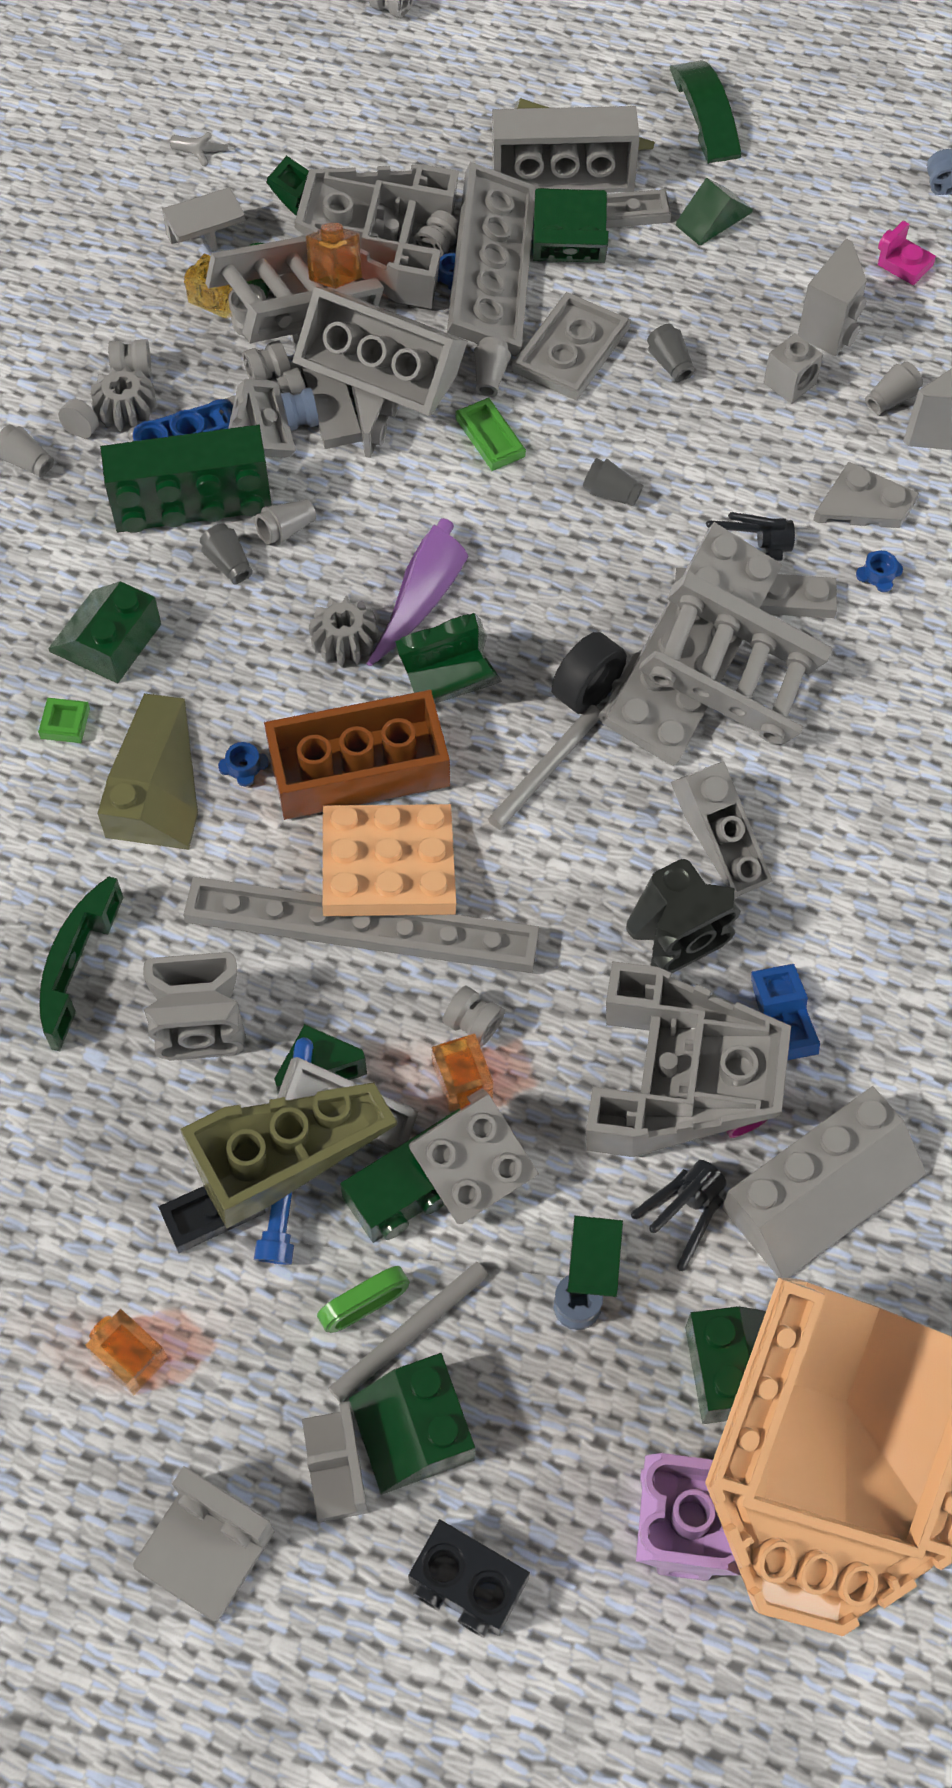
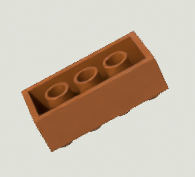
[264,690,450,820]

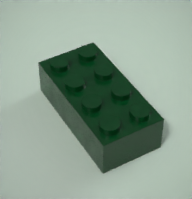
[100,424,272,533]

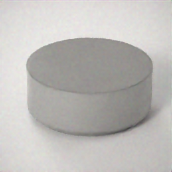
[58,399,99,439]

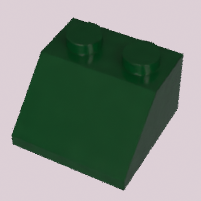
[48,581,162,684]
[685,1306,766,1424]
[349,1353,476,1495]

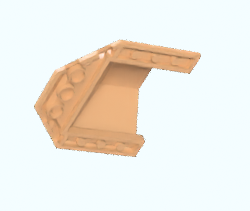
[705,1278,952,1636]

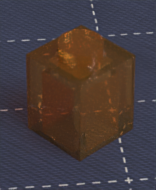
[306,223,362,289]
[431,1033,493,1112]
[85,1309,168,1396]

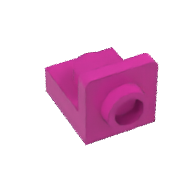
[877,220,936,286]

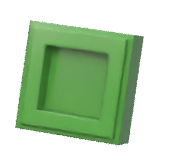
[38,697,90,743]

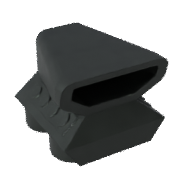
[626,859,741,974]

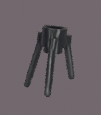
[706,512,795,561]
[631,1160,727,1271]

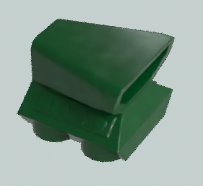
[395,613,502,704]

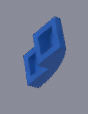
[751,964,820,1061]

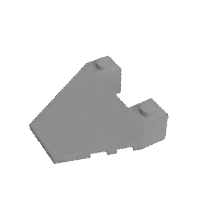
[295,164,459,309]
[586,961,791,1157]

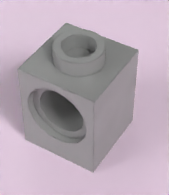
[764,333,823,404]

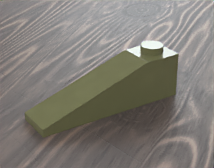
[97,693,198,850]
[180,1082,397,1228]

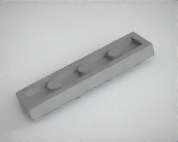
[675,567,837,619]

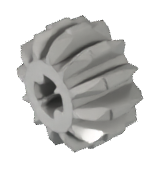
[90,365,157,432]
[309,595,379,668]

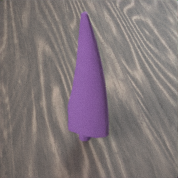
[366,518,468,666]

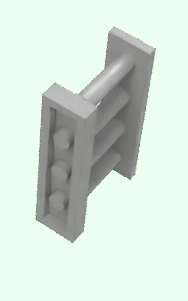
[205,236,384,343]
[638,571,833,744]

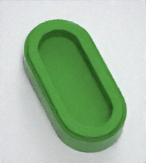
[317,1266,410,1333]

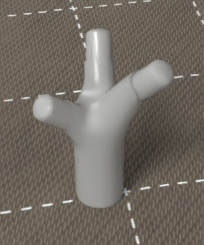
[170,132,228,166]

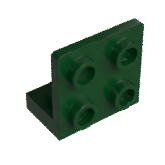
[533,188,609,263]

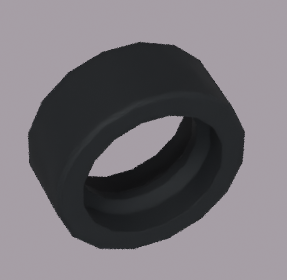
[551,632,627,714]

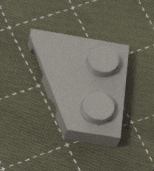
[228,379,296,458]
[813,462,919,528]

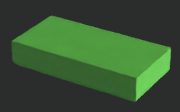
[455,397,526,471]

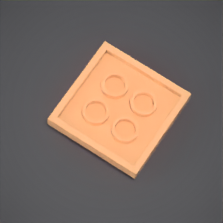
[322,804,456,916]

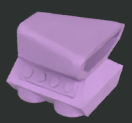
[636,1453,741,1581]

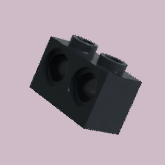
[408,1519,530,1638]

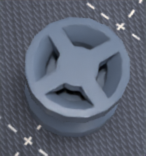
[926,149,952,195]
[281,388,319,431]
[553,1275,603,1330]

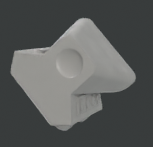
[143,952,246,1061]

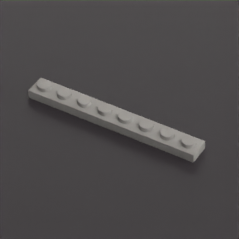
[183,876,539,973]

